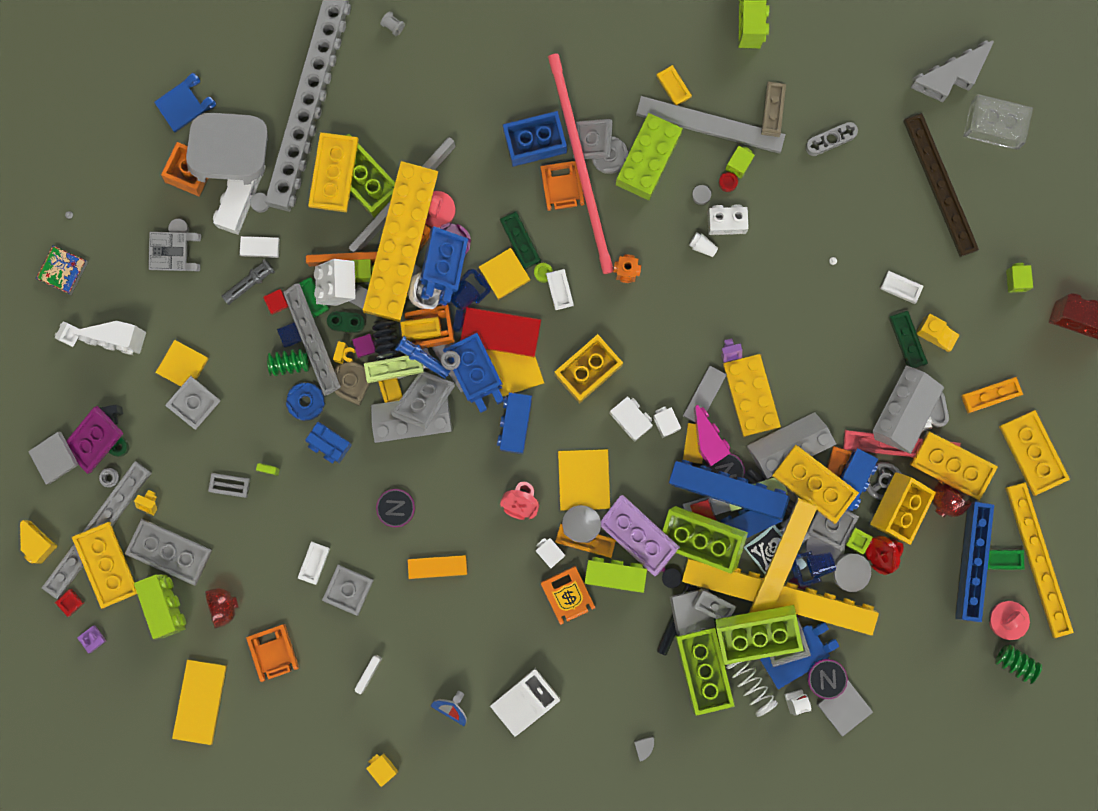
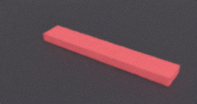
[843,430,961,458]

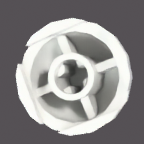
[407,272,441,309]

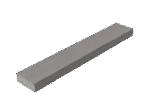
[283,284,341,396]

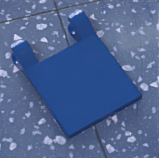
[154,73,216,132]

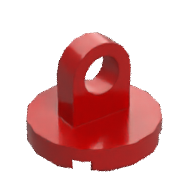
[866,536,904,575]

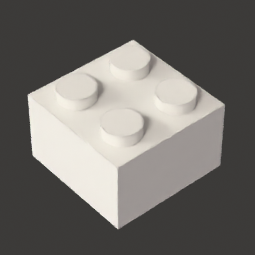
[314,259,355,306]

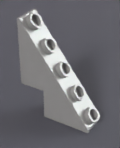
[911,40,994,102]

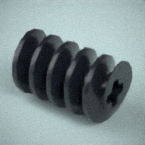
[372,320,399,361]

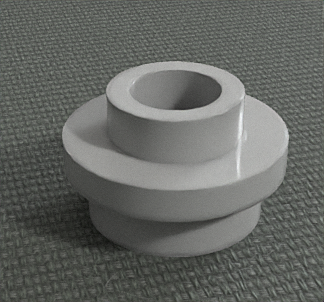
[441,351,460,370]
[99,468,119,487]

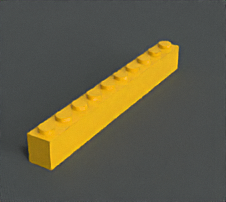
[682,557,879,636]

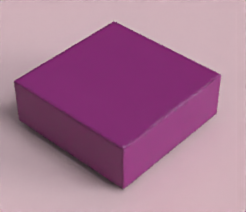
[352,334,375,358]

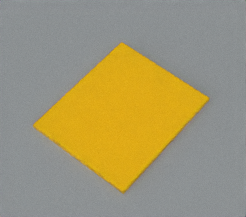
[485,349,544,397]
[558,449,610,511]

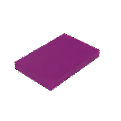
[66,406,124,474]

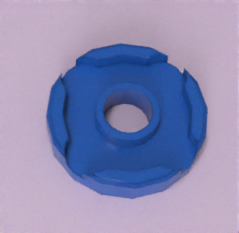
[286,383,325,421]

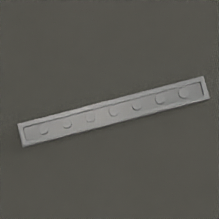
[636,96,786,154]
[349,137,456,253]
[42,461,152,599]

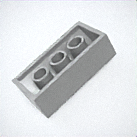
[873,365,944,454]
[371,397,453,443]
[747,412,836,480]

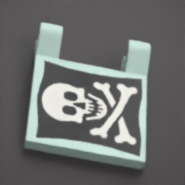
[744,525,807,574]

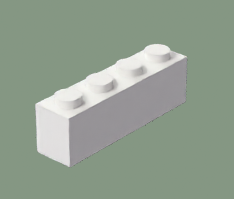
[213,165,266,235]

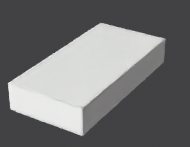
[240,236,280,258]
[546,269,574,310]
[880,271,923,304]
[298,542,330,585]
[354,655,383,694]

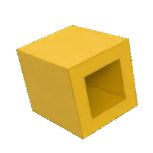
[366,753,399,787]

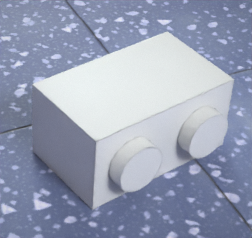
[609,396,653,442]

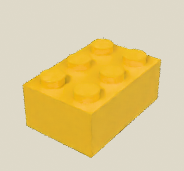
[554,334,623,404]
[870,472,936,545]

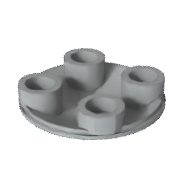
[562,505,601,543]

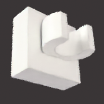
[55,321,79,347]

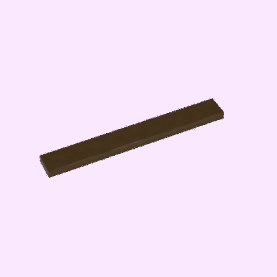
[903,113,979,257]

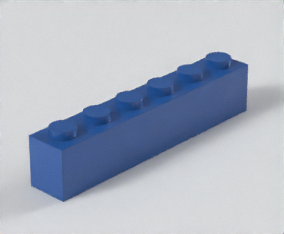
[669,460,790,521]
[955,502,994,622]

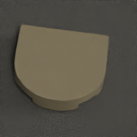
[334,362,370,406]

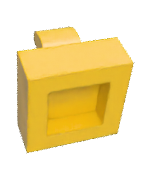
[333,341,355,364]
[134,490,158,516]

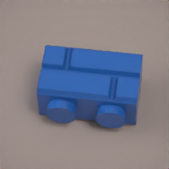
[305,422,352,464]

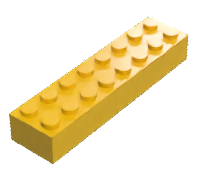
[363,161,438,322]

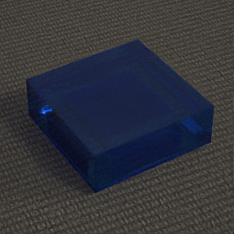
[453,310,465,333]
[277,322,302,348]

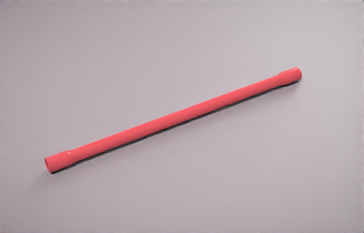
[548,54,614,274]

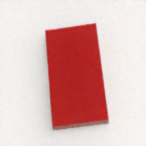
[460,307,541,358]

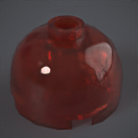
[932,481,972,517]
[205,588,239,628]

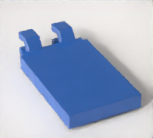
[420,226,468,306]
[443,333,504,413]
[759,622,839,690]

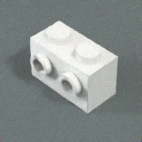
[707,205,748,235]

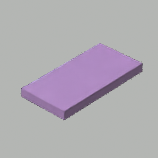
[601,495,680,576]

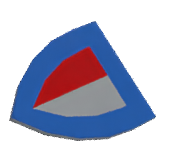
[431,691,467,726]

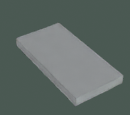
[125,519,212,586]

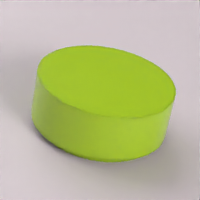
[534,263,553,283]

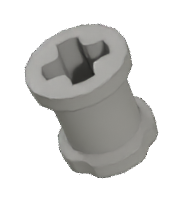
[380,11,405,36]

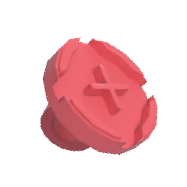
[425,191,456,228]
[500,482,539,520]
[989,601,1030,640]

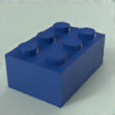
[503,111,567,167]

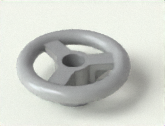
[867,462,901,500]

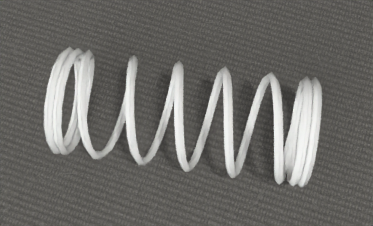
[725,661,778,717]

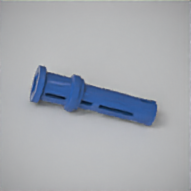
[395,336,451,379]

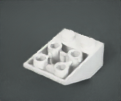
[73,321,146,355]
[490,668,560,737]

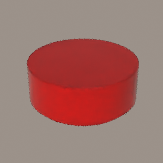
[719,172,738,192]

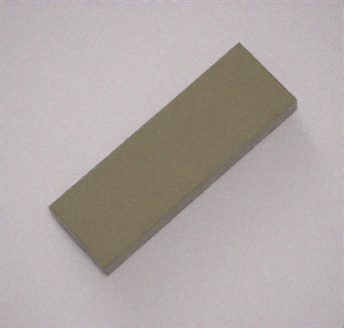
[761,82,786,137]

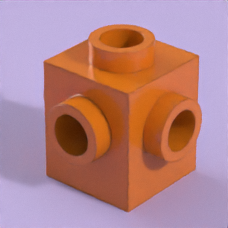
[613,254,641,283]

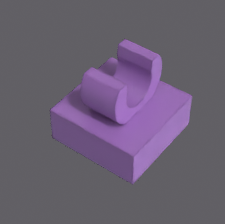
[721,338,742,363]
[77,626,106,653]

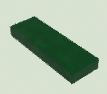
[500,211,541,270]
[889,311,928,368]

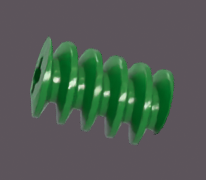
[267,348,309,376]
[995,645,1042,684]

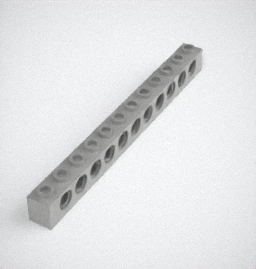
[265,0,351,212]

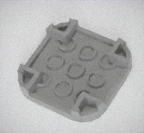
[186,113,268,185]

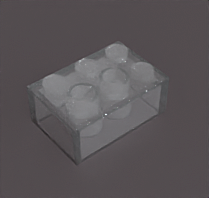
[963,94,1033,150]

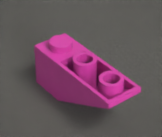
[694,405,731,467]

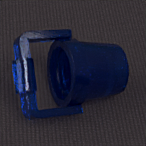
[451,269,491,311]
[791,551,836,587]

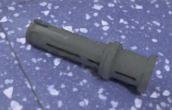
[222,259,275,305]

